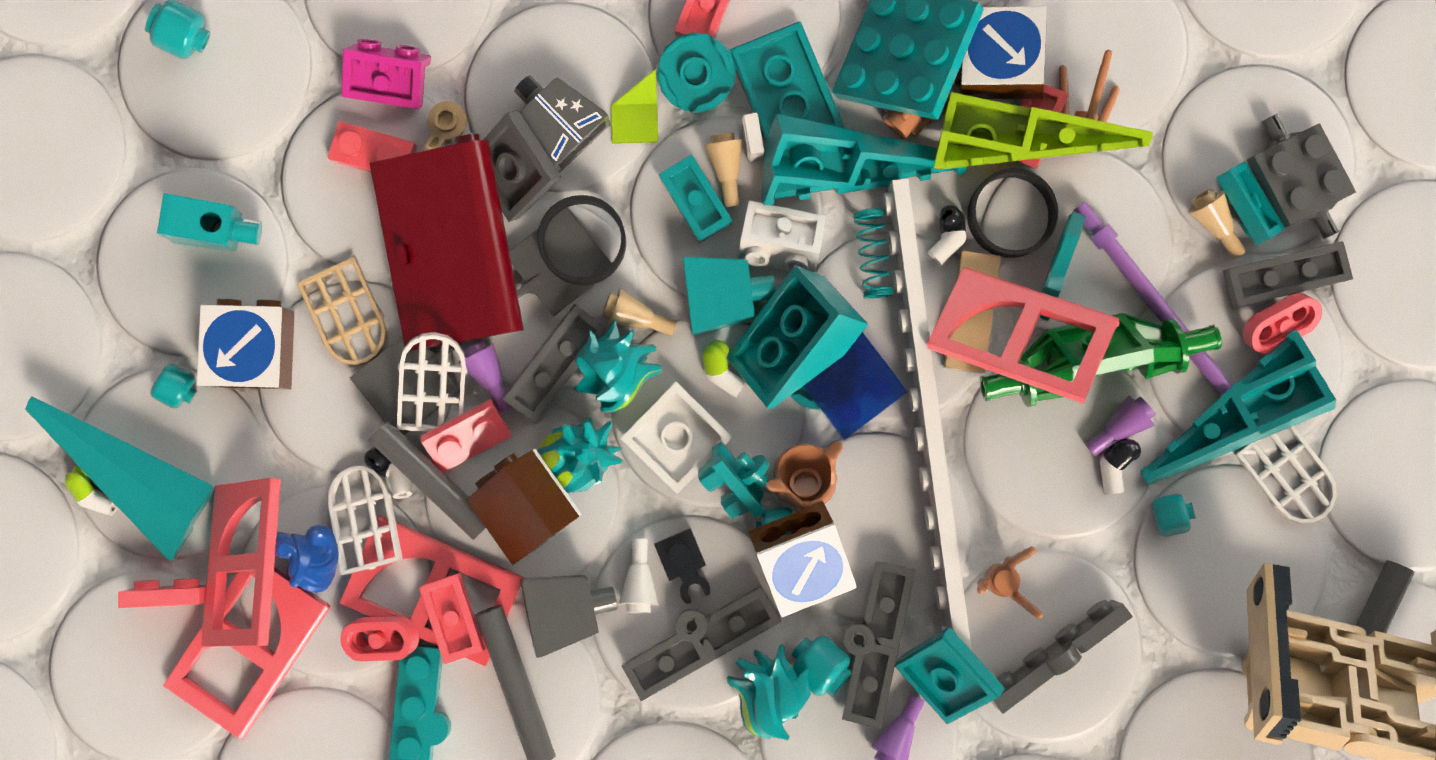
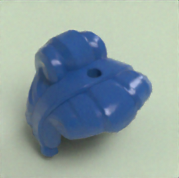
[275,525,339,593]

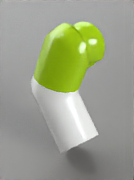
[702,340,746,398]
[65,465,118,516]

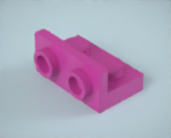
[341,39,431,109]

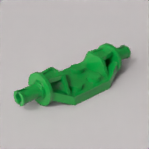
[979,313,1222,407]

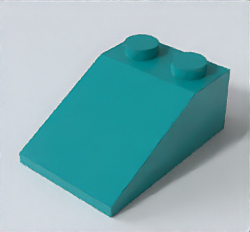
[726,265,868,409]

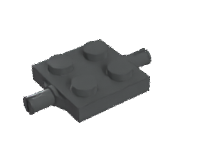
[1247,114,1356,239]

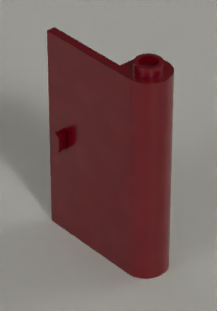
[369,134,524,351]

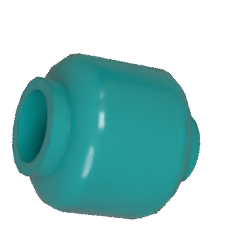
[145,0,211,59]
[791,636,852,696]

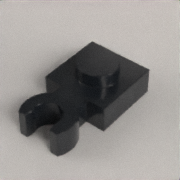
[654,528,710,604]

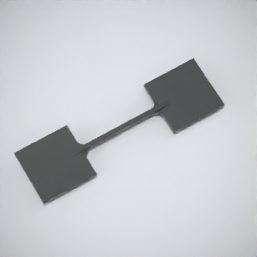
[350,208,612,436]

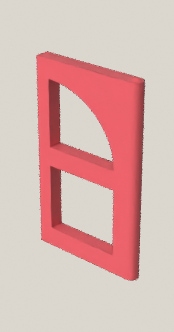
[927,267,1119,404]
[201,478,281,649]
[339,515,524,666]
[163,567,331,739]

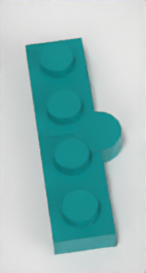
[389,644,451,760]

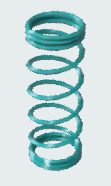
[853,208,894,299]

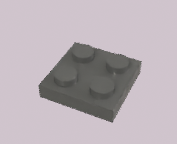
[483,110,561,222]

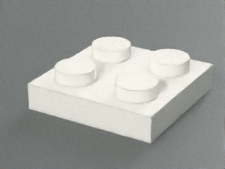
[620,382,733,494]

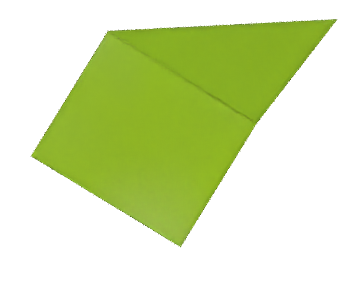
[611,70,658,144]

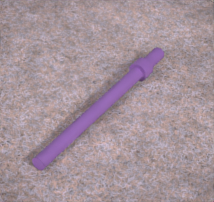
[1073,201,1233,396]

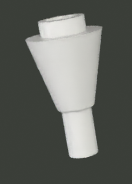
[619,539,659,613]

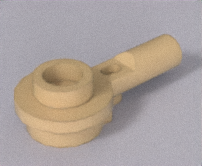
[422,101,467,151]

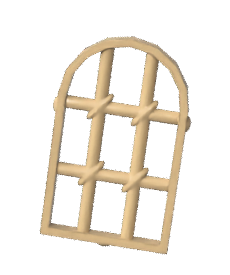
[297,257,387,365]

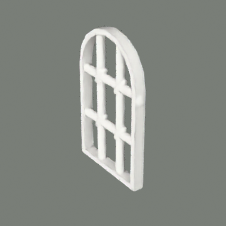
[397,332,467,432]
[1234,426,1337,523]
[328,466,403,575]

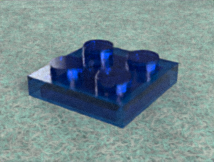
[802,332,908,440]

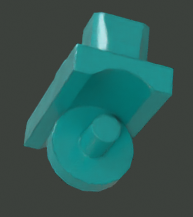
[698,441,770,519]

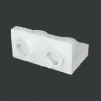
[737,201,826,273]

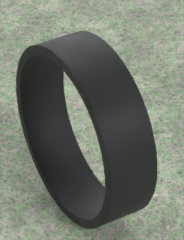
[967,168,1058,258]
[537,195,626,285]

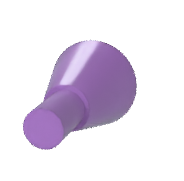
[458,340,512,413]
[1085,395,1156,456]
[871,694,925,760]

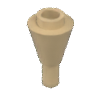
[704,133,742,207]
[1188,189,1246,259]
[602,288,677,336]

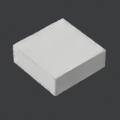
[741,113,764,162]

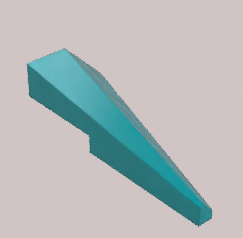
[761,114,968,205]
[1141,329,1336,486]
[25,396,214,562]

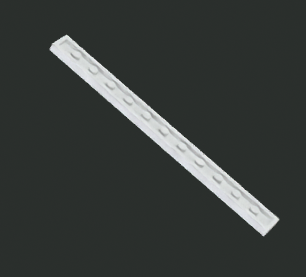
[883,179,972,651]

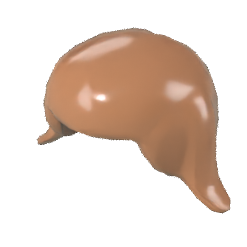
[766,441,843,510]

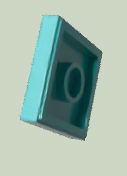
[895,627,1005,724]

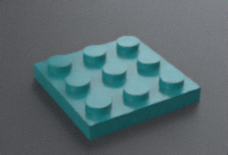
[832,0,984,120]

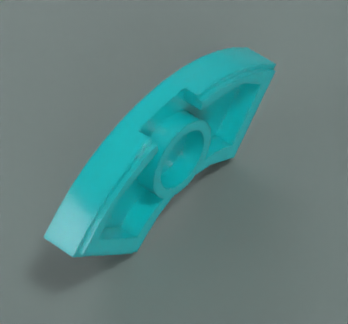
[1039,211,1086,321]

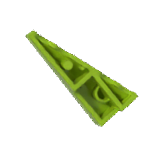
[933,92,1153,170]

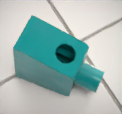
[157,193,262,252]
[683,257,775,336]

